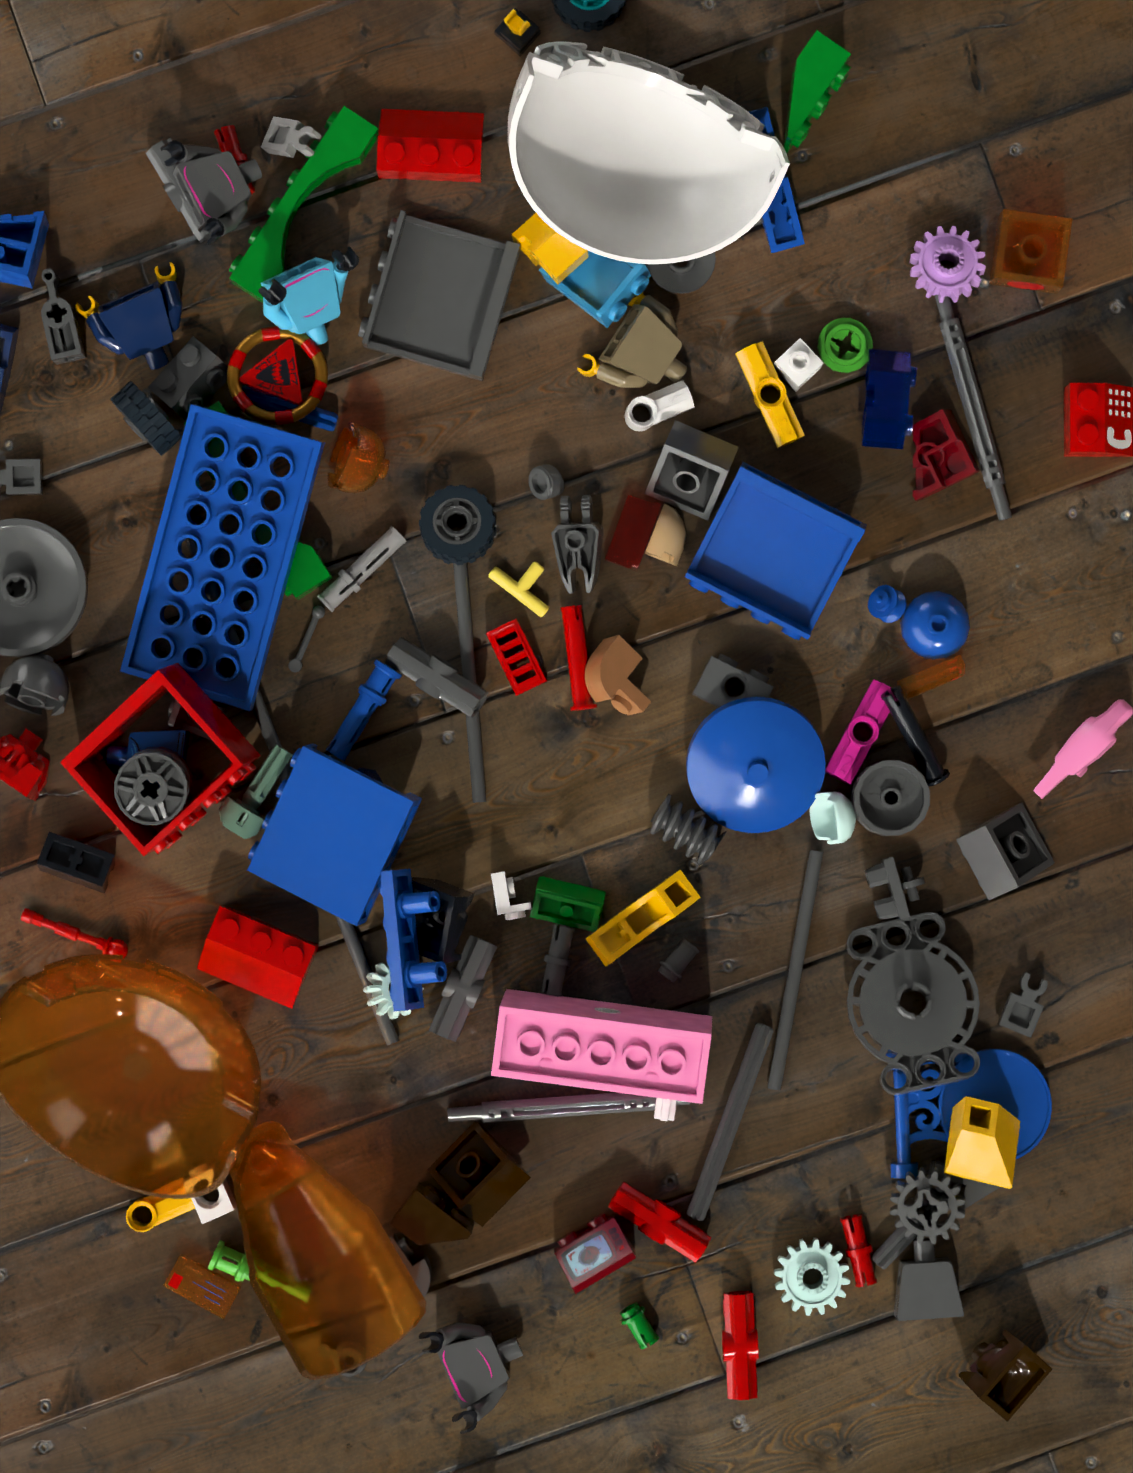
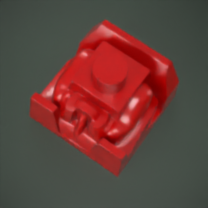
[0,728,50,801]

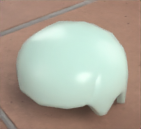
[809,792,856,844]

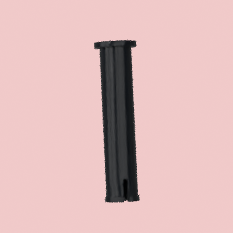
[881,686,950,787]

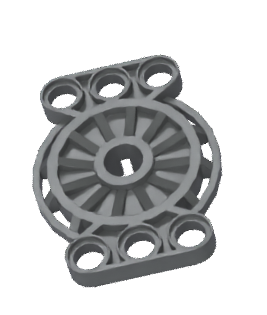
[846,912,980,1095]

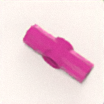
[825,679,896,785]

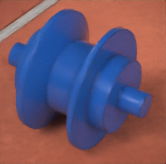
[868,585,907,623]

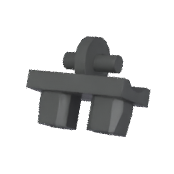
[864,857,925,920]

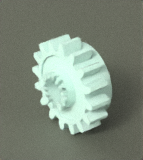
[773,1238,850,1316]

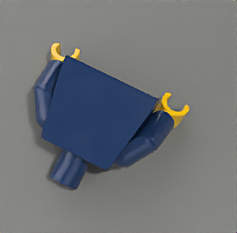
[75,262,183,370]

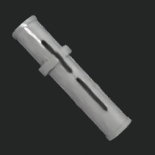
[317,525,407,612]

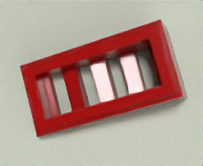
[486,618,547,696]

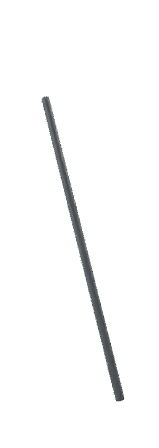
[185,538,400,1046]

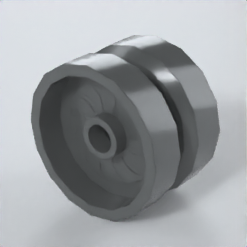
[850,760,930,836]

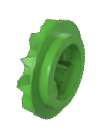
[817,318,873,374]

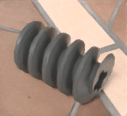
[650,794,726,866]

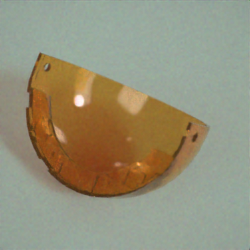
[0,954,261,1199]

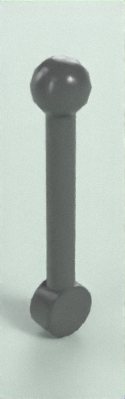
[288,605,325,673]

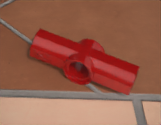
[608,1181,712,1263]
[722,1291,759,1400]

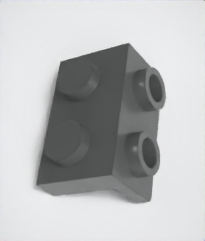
[148,336,228,421]

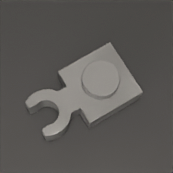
[261,116,321,158]

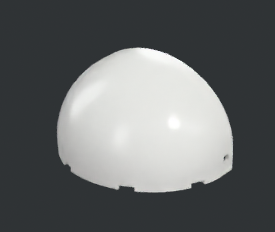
[508,41,790,264]

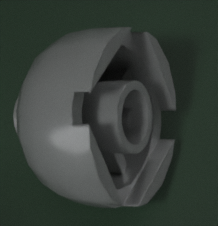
[0,653,70,716]

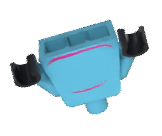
[258,246,359,346]

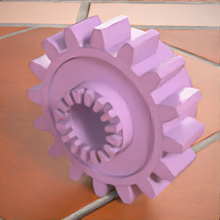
[909,226,986,303]

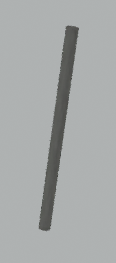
[453,563,486,803]
[767,850,823,1091]

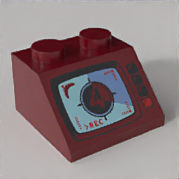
[554,1213,636,1294]

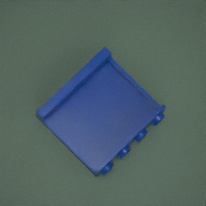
[685,462,867,640]
[247,743,423,927]

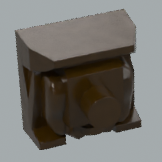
[958,1330,1052,1422]

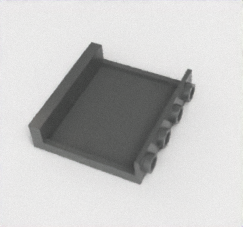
[358,210,521,381]

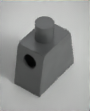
[894,1238,964,1321]

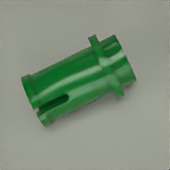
[620,1302,659,1349]

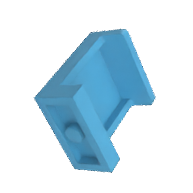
[539,251,651,328]

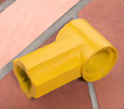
[126,1179,195,1232]

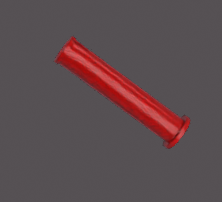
[560,605,598,711]

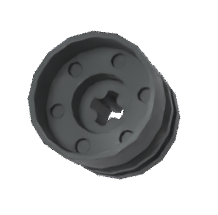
[114,747,193,825]

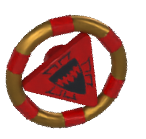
[227,326,328,425]

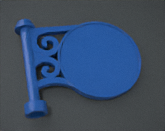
[886,1049,1052,1179]

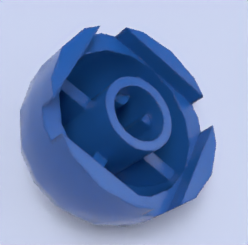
[900,591,970,660]

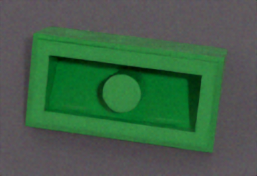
[530,876,606,932]

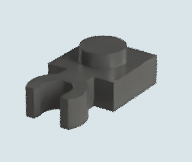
[0,459,43,495]
[997,972,1048,1038]

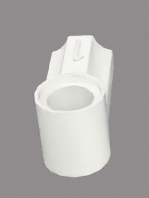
[624,380,695,432]

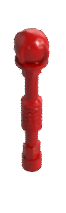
[21,908,128,961]

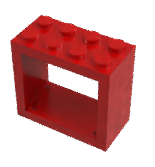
[60,663,261,856]

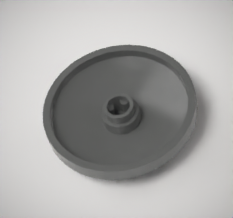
[0,518,88,658]

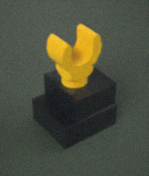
[494,8,541,56]

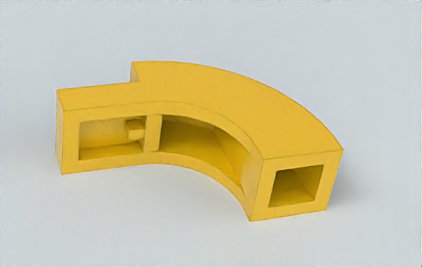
[585,870,701,967]

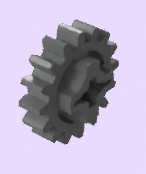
[890,1167,966,1244]

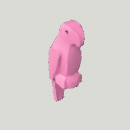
[1033,699,1133,799]

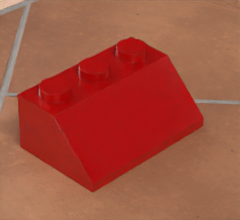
[376,109,484,183]
[197,905,319,1009]

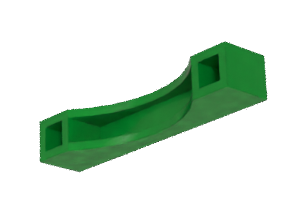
[229,106,379,303]
[184,401,333,600]

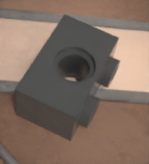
[692,654,773,708]

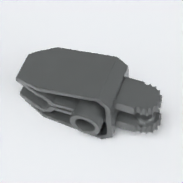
[551,495,604,594]

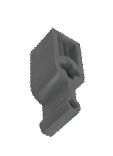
[41,268,87,365]

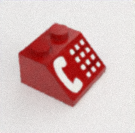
[1064,383,1133,457]

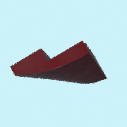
[913,409,980,501]

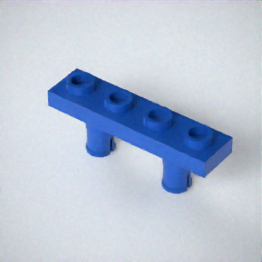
[380,869,447,1012]

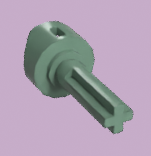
[219,744,293,839]

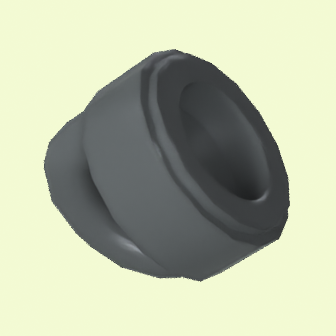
[529,464,564,500]

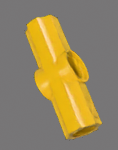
[735,341,805,449]

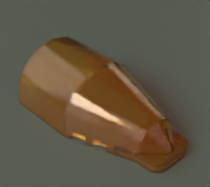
[222,1121,426,1380]

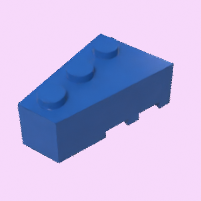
[0,211,49,289]

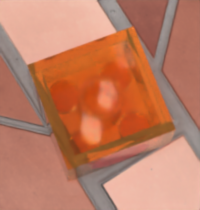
[989,209,1073,294]

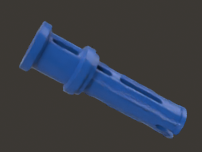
[326,659,402,761]

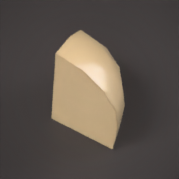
[645,503,686,566]

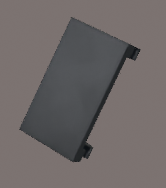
[37,832,115,893]

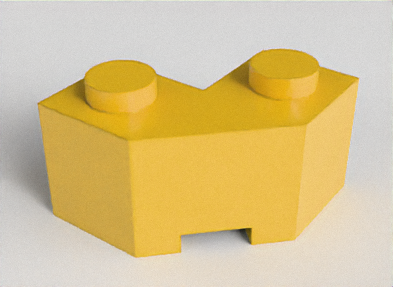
[512,213,589,284]

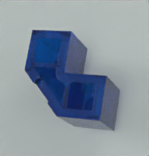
[861,349,917,449]

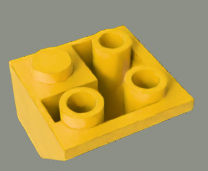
[944,1096,1020,1189]

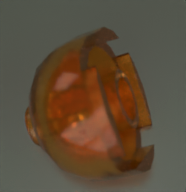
[327,422,390,494]

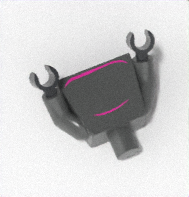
[160,140,262,245]
[419,1322,524,1434]

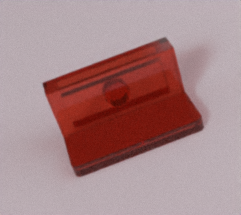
[605,495,661,572]

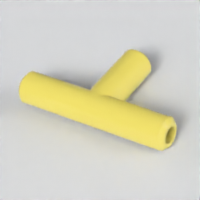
[489,561,549,617]

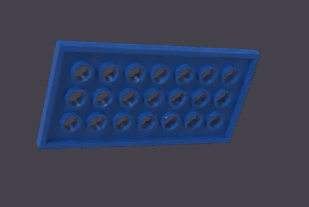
[120,404,325,711]

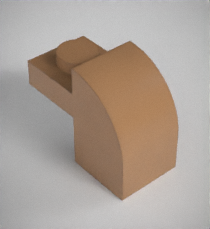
[585,635,651,716]

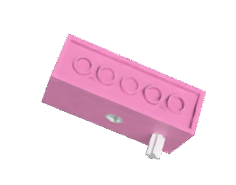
[491,989,712,1121]

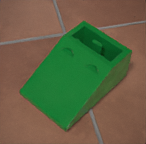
[783,30,851,153]

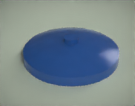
[686,697,826,833]

